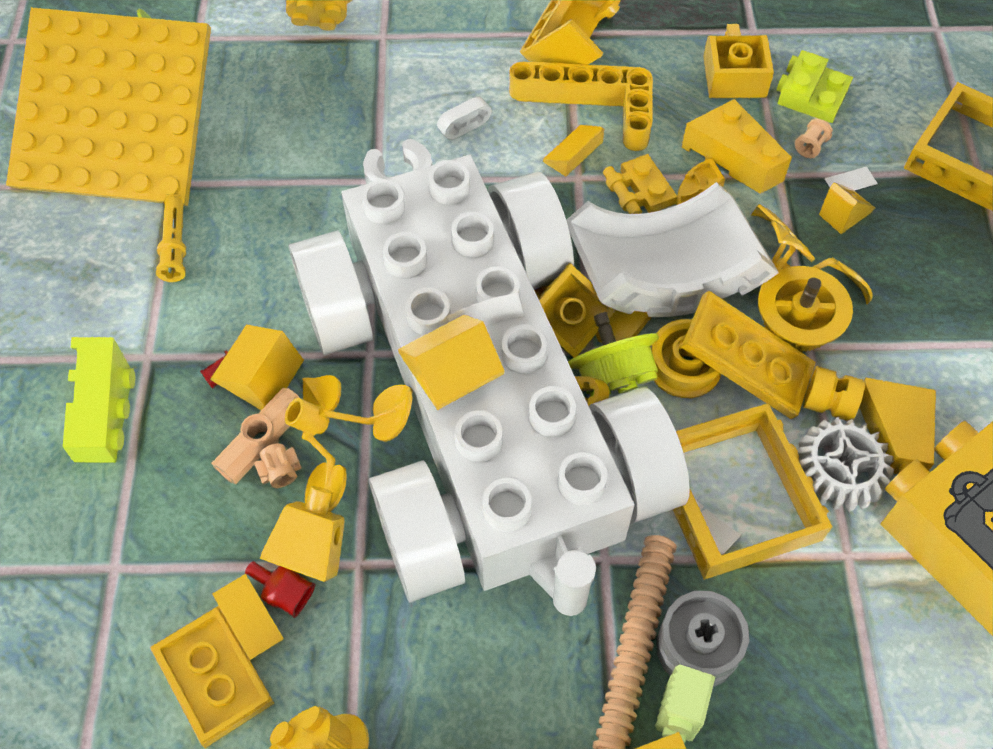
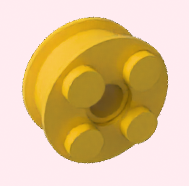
[651,319,721,399]

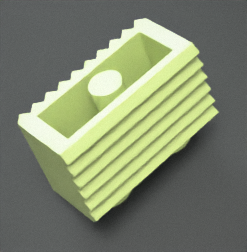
[655,665,715,743]

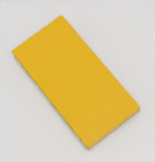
[681,291,816,419]

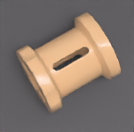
[794,118,833,159]

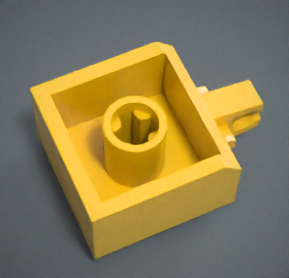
[703,24,774,98]

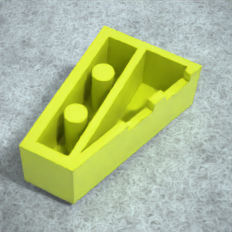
[63,337,136,463]

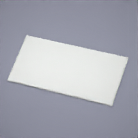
[824,167,878,190]

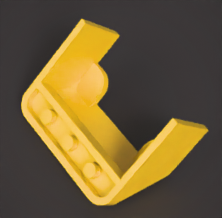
[520,0,621,65]

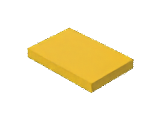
[150,606,275,748]

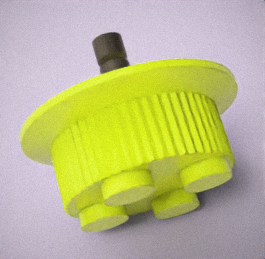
[568,312,659,396]

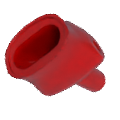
[245,561,316,618]

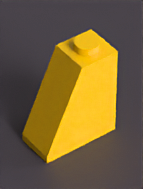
[859,377,936,474]

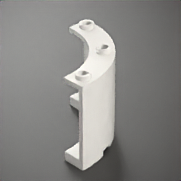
[566,182,779,317]

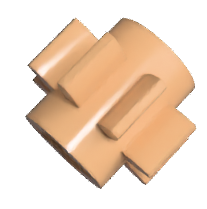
[254,443,302,488]

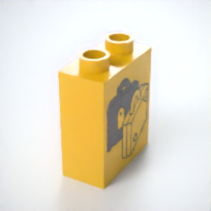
[880,420,993,636]

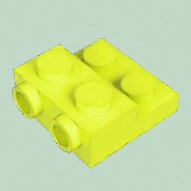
[776,50,853,123]

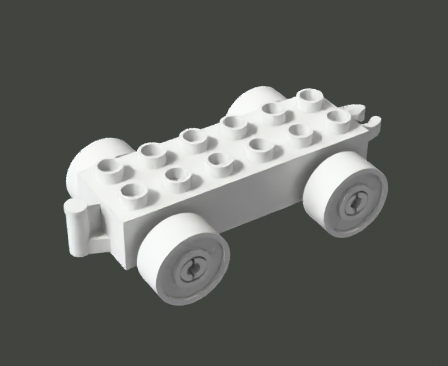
[288,139,690,616]

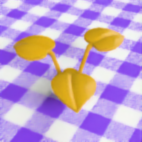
[751,204,873,304]
[285,375,413,512]

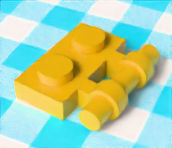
[603,154,678,214]

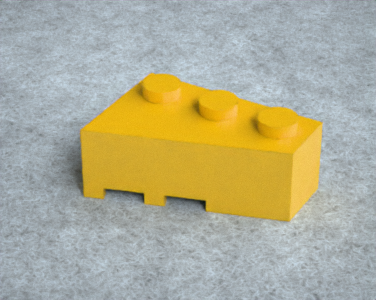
[681,99,792,194]

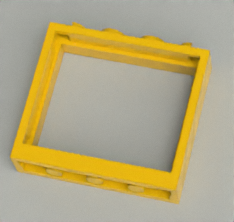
[904,82,993,211]
[672,403,833,580]

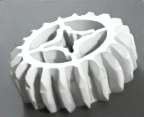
[797,417,894,512]

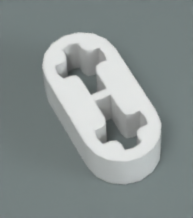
[437,97,492,139]

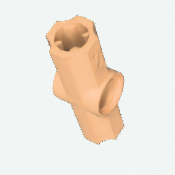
[211,387,299,484]

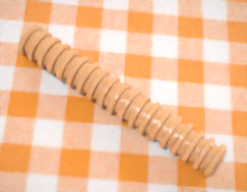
[592,535,677,749]

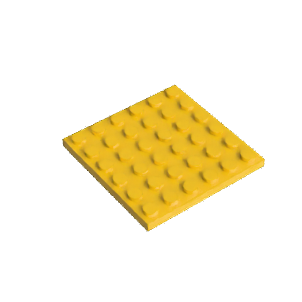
[6,7,211,206]

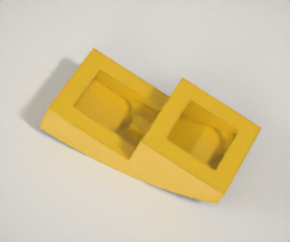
[212,574,284,660]

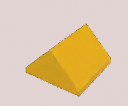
[539,263,616,358]
[398,315,504,410]
[210,324,304,410]

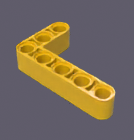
[509,61,653,151]

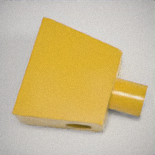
[260,486,345,582]

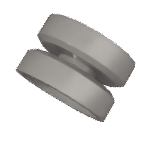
[656,591,750,687]

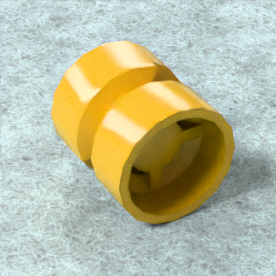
[803,366,865,421]

